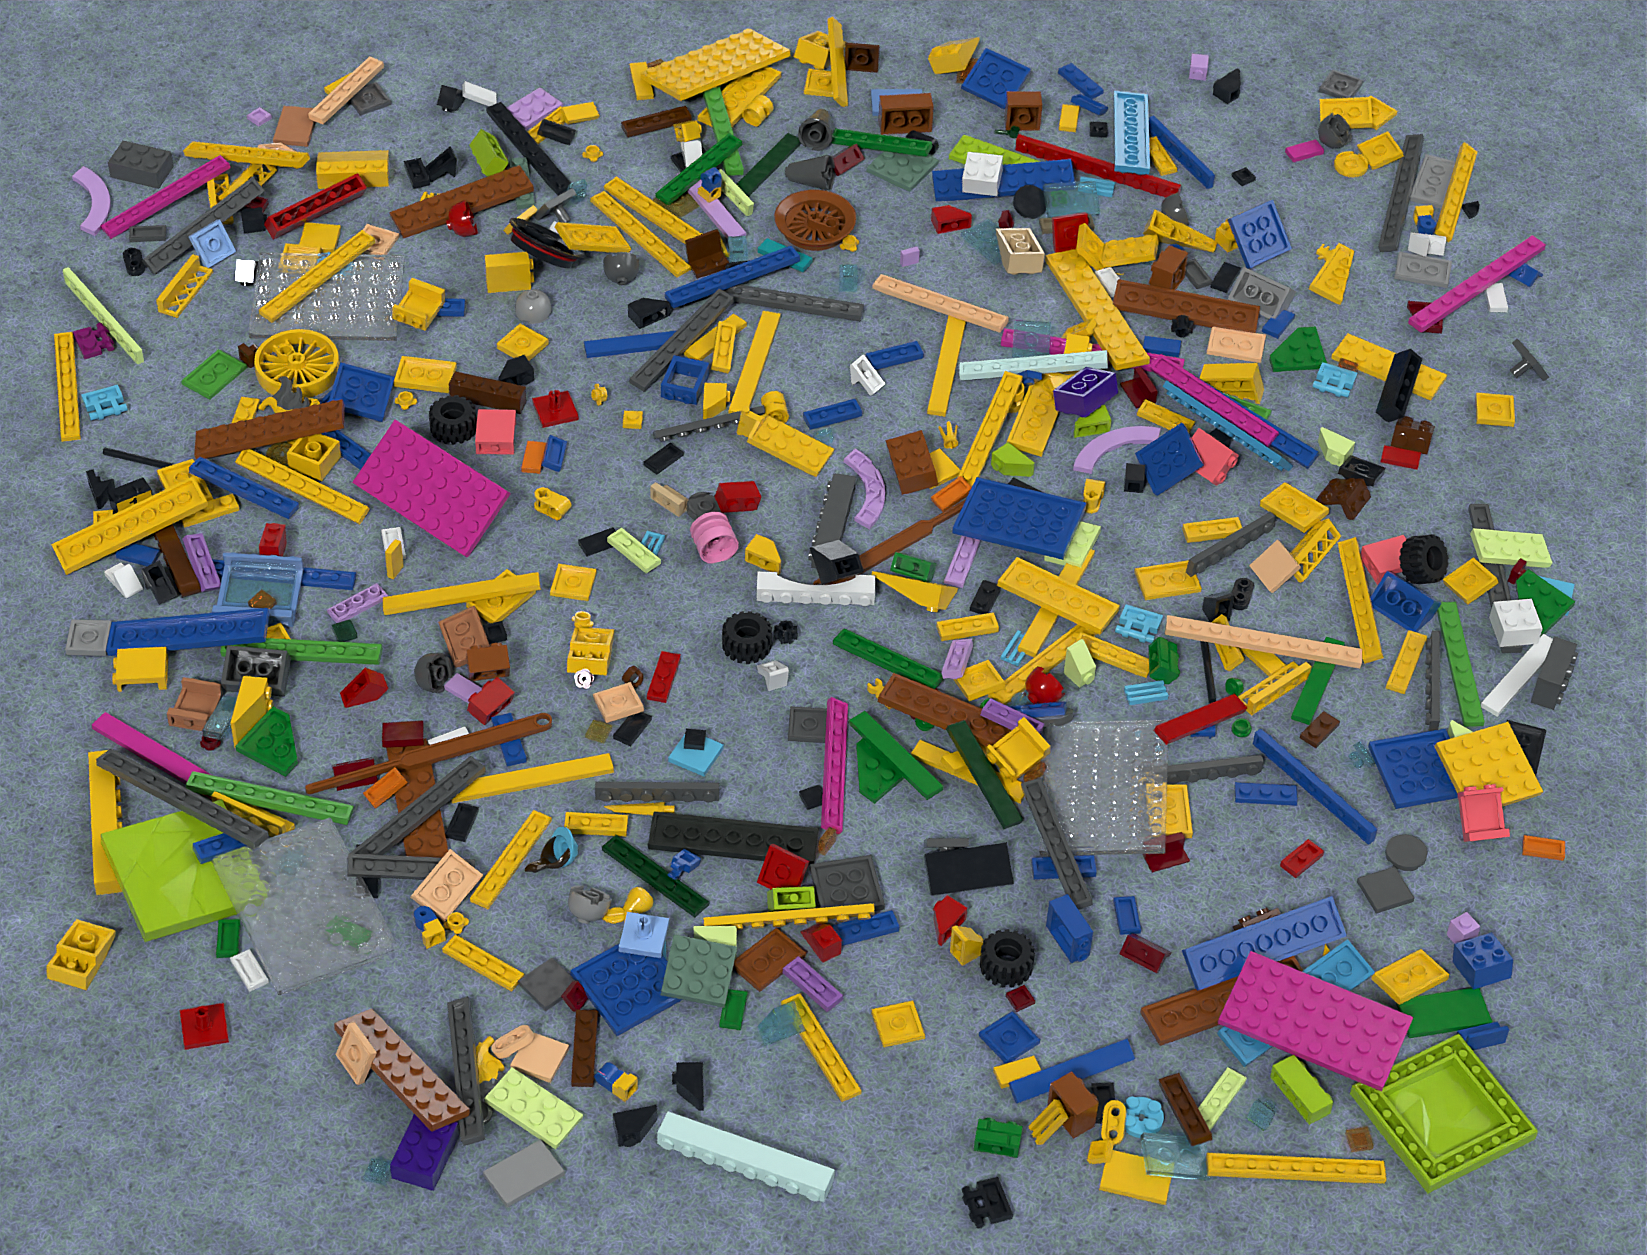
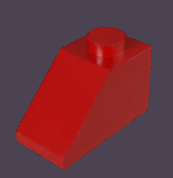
[931,205,972,234]
[340,667,388,708]
[933,895,968,946]
[800,923,842,963]

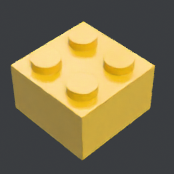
[287,434,341,481]

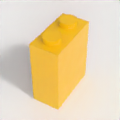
[485,252,534,293]

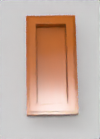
[521,441,546,474]
[931,476,972,512]
[363,767,408,809]
[1522,835,1565,861]

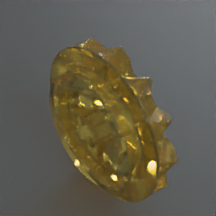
[266,442,293,465]

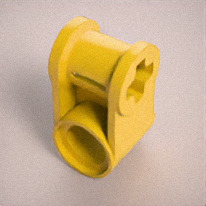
[1083,478,1105,513]
[534,487,572,521]

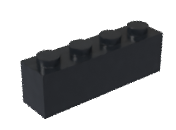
[1375,348,1423,422]

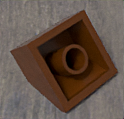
[845,42,880,73]

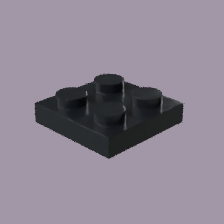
[1338,455,1386,486]

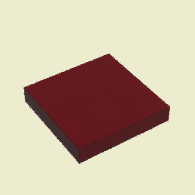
[382,720,424,748]

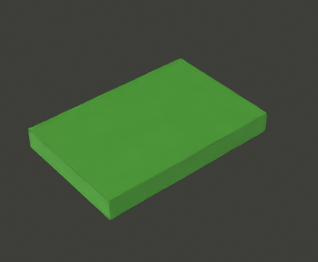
[181,349,247,400]

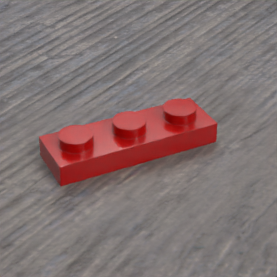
[647,651,681,703]

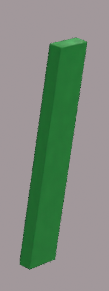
[830,128,932,157]
[655,133,742,206]
[833,628,943,689]
[1291,636,1345,725]
[849,711,943,800]

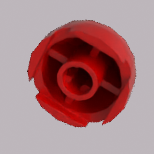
[446,200,478,237]
[1025,666,1065,704]

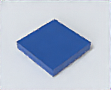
[979,1011,1040,1064]

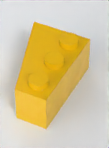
[1199,363,1264,404]

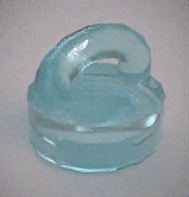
[813,427,834,445]
[1011,691,1031,706]

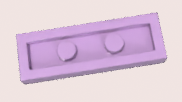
[942,639,973,679]

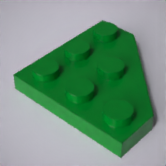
[1269,326,1327,372]
[1515,569,1575,637]
[235,706,298,777]
[856,738,904,804]

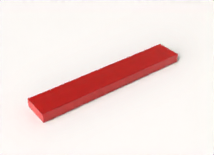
[1153,694,1247,745]

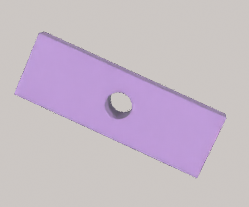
[327,583,388,625]

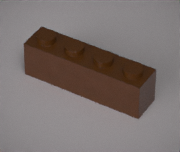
[449,371,527,414]

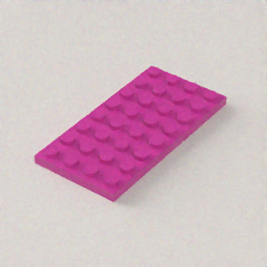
[352,419,511,557]
[1218,951,1413,1091]

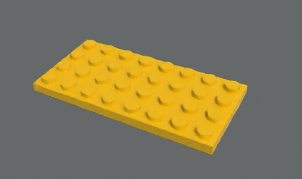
[641,29,791,101]

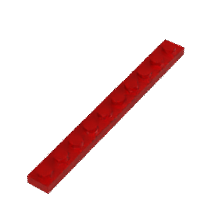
[1015,134,1181,198]

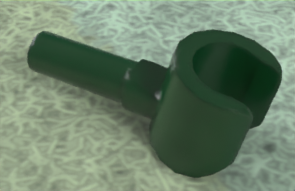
[995,126,1020,139]

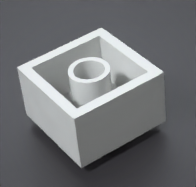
[962,152,1003,196]
[1489,599,1542,647]

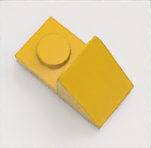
[1061,318,1097,341]

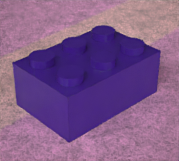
[1053,367,1118,417]
[390,1114,459,1191]

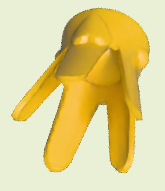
[938,421,958,449]

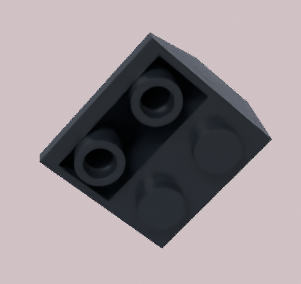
[810,540,864,585]

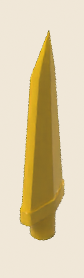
[604,802,675,816]

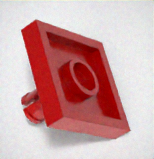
[1052,212,1089,253]
[532,390,579,428]
[757,844,809,890]
[180,1003,229,1050]

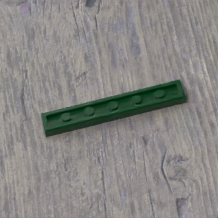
[736,133,801,197]
[946,720,1023,829]
[602,835,709,918]

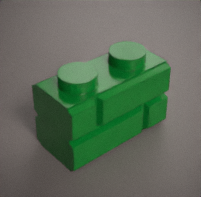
[890,552,937,582]
[1148,637,1180,684]
[973,1118,1023,1158]

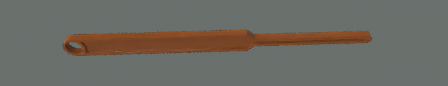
[813,499,966,585]
[305,713,552,794]

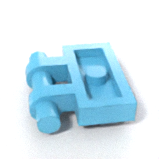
[1313,362,1357,398]
[81,385,128,421]
[1115,604,1163,643]

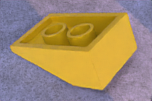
[794,31,848,70]
[928,37,980,74]
[230,676,274,748]

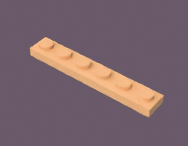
[308,56,384,125]

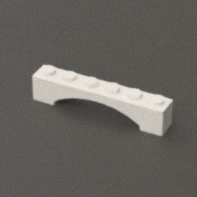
[757,572,875,606]

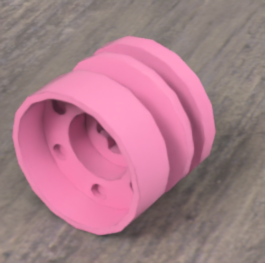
[690,512,738,564]

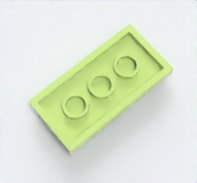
[1470,528,1552,568]
[485,1068,583,1149]

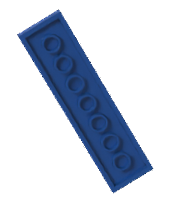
[932,159,1075,201]
[106,608,270,656]
[1182,896,1347,991]

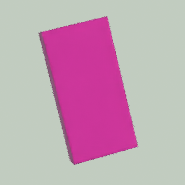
[1285,139,1324,163]

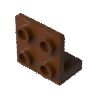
[685,229,729,279]

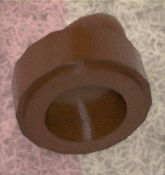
[622,665,643,688]

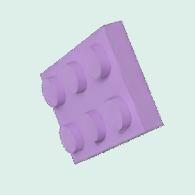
[507,88,563,130]

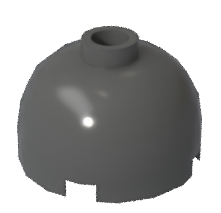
[1318,113,1352,148]
[1160,193,1189,226]
[603,252,639,285]
[414,652,452,693]

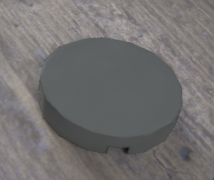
[686,492,724,520]
[1034,707,1074,727]
[1385,834,1428,871]

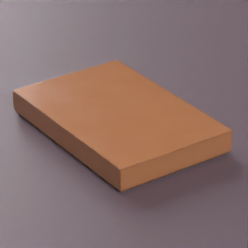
[273,106,315,147]
[438,606,490,668]

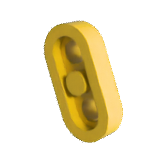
[1101,1100,1127,1146]

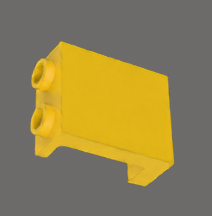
[392,278,445,331]
[112,647,168,692]
[986,717,1051,783]

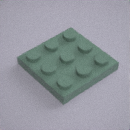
[866,151,939,192]
[661,934,737,1008]

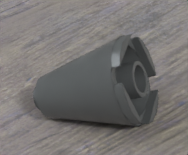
[798,109,833,151]
[785,155,835,190]

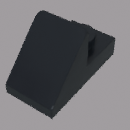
[425,146,457,182]
[86,469,115,509]
[141,560,178,605]

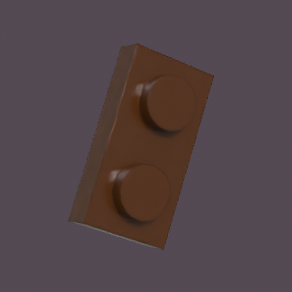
[1300,711,1340,748]

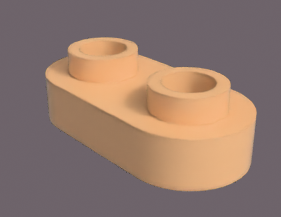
[491,1025,534,1059]

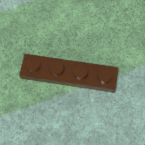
[621,106,692,138]
[571,1010,598,1087]
[1158,1073,1212,1147]

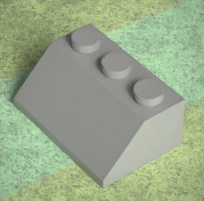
[1228,267,1296,319]

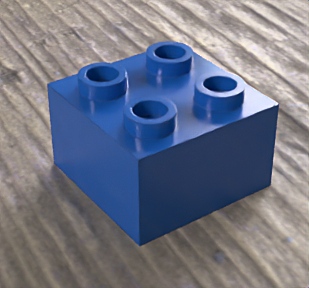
[1453,932,1513,990]

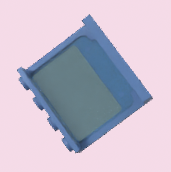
[212,552,304,627]

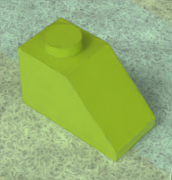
[1073,404,1111,438]
[991,442,1035,477]
[767,886,816,912]

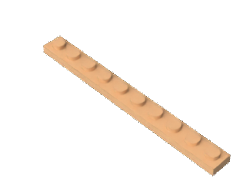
[1165,615,1362,669]

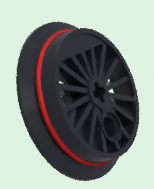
[509,218,585,268]

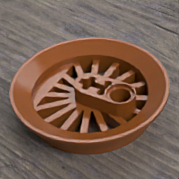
[775,189,856,251]

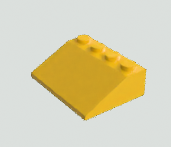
[316,150,389,189]

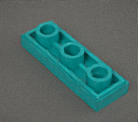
[757,238,813,272]

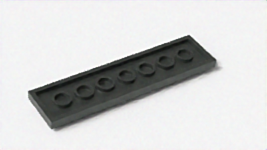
[648,811,819,866]

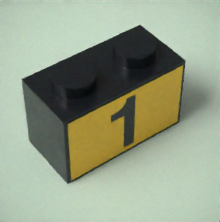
[108,477,153,513]

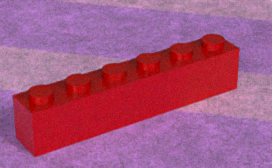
[264,173,367,240]

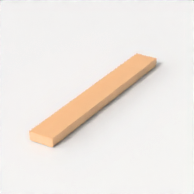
[872,274,1009,333]

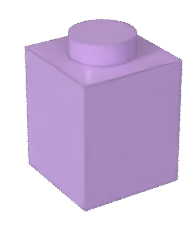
[1189,54,1209,81]
[1447,912,1480,944]

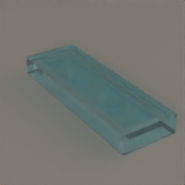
[202,696,237,740]

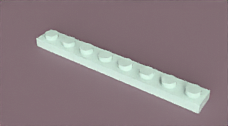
[959,350,1108,380]

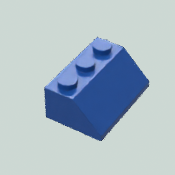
[1370,571,1441,632]

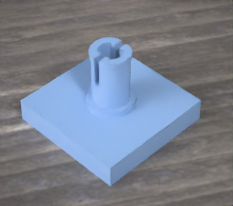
[188,220,236,268]
[619,912,669,958]

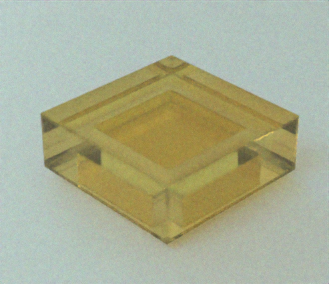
[585,720,612,743]

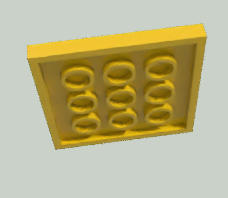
[1434,722,1543,807]

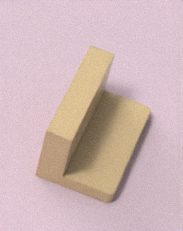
[650,482,689,517]

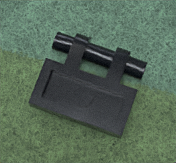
[961,1177,1013,1229]

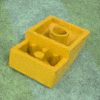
[567,627,614,676]
[46,919,116,990]

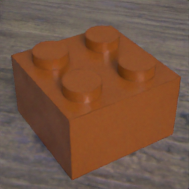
[1004,91,1042,131]
[1149,245,1188,290]
[466,643,510,681]
[1047,1072,1098,1139]

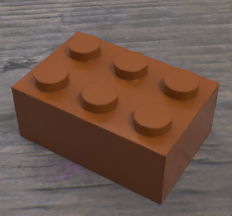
[878,93,934,135]
[885,430,938,494]

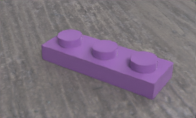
[182,533,221,592]
[981,698,1044,734]
[783,956,843,1012]

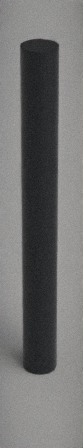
[103,447,174,468]
[1200,641,1217,703]

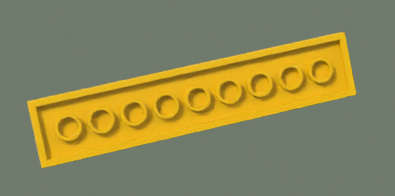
[1045,249,1150,371]

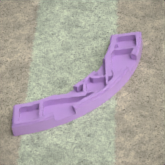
[72,166,111,236]
[1073,426,1161,474]
[844,449,885,530]

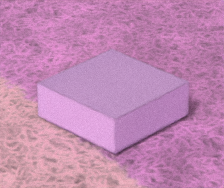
[247,107,272,126]
[900,247,920,267]

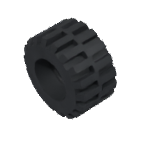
[429,395,477,445]
[1399,534,1449,584]
[722,611,772,664]
[980,929,1035,988]

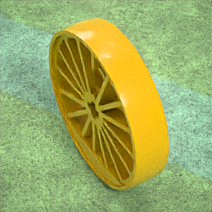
[254,329,340,398]

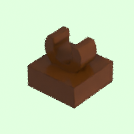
[238,343,259,368]

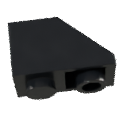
[1213,68,1241,105]
[498,355,534,386]

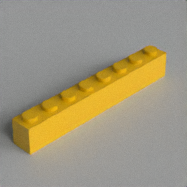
[88,750,123,895]

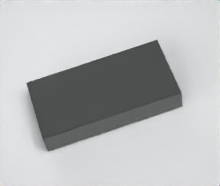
[129,225,166,242]
[1185,259,1212,290]

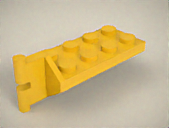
[736,406,834,477]

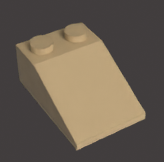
[996,228,1045,275]

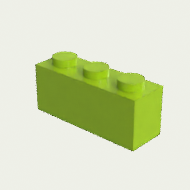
[469,129,509,177]
[1270,1054,1333,1125]

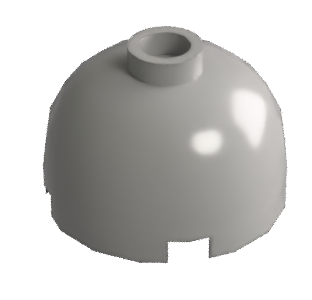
[515,289,552,324]
[568,885,612,924]

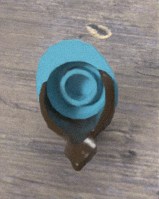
[525,826,578,873]

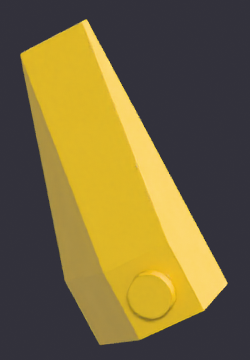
[1143,210,1217,252]
[872,571,958,613]

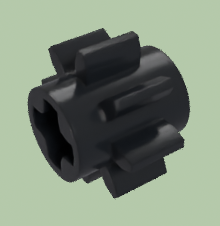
[1171,315,1193,337]
[774,620,798,644]

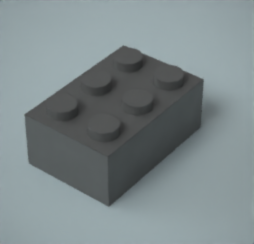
[108,140,173,189]
[1531,636,1578,710]
[221,645,291,696]

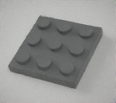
[809,855,885,911]

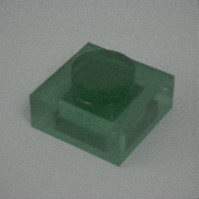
[332,619,358,642]

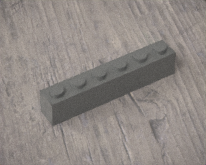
[808,473,856,568]

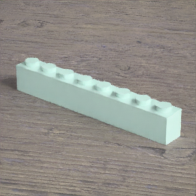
[657,1112,835,1202]

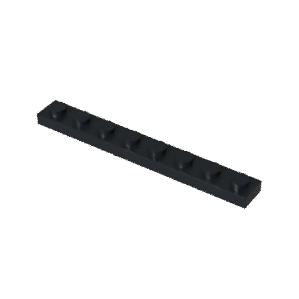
[486,102,573,196]

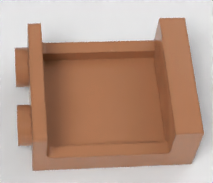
[167,677,223,732]

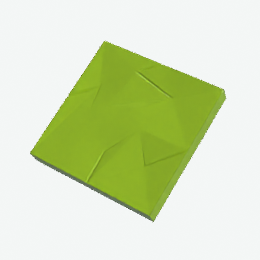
[101,799,268,942]
[1350,1034,1538,1193]

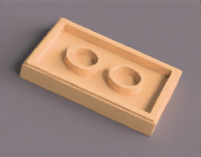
[1207,327,1266,363]
[410,849,483,923]

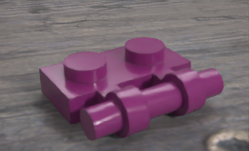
[73,322,114,360]

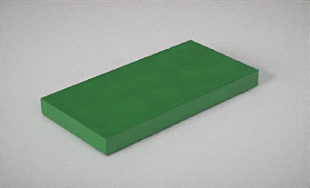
[1396,988,1493,1038]

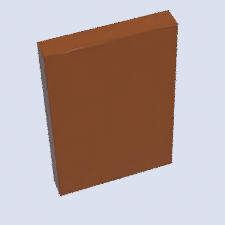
[733,927,806,992]

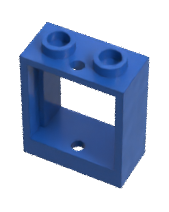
[661,355,709,405]
[1046,894,1093,963]

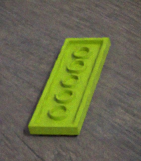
[949,135,1041,165]

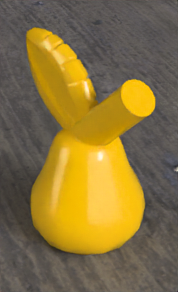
[602,887,654,924]

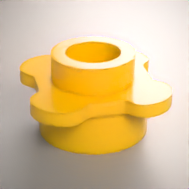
[582,145,603,162]
[840,235,859,252]
[591,383,607,406]
[395,391,417,410]
[572,611,593,628]
[443,912,469,934]

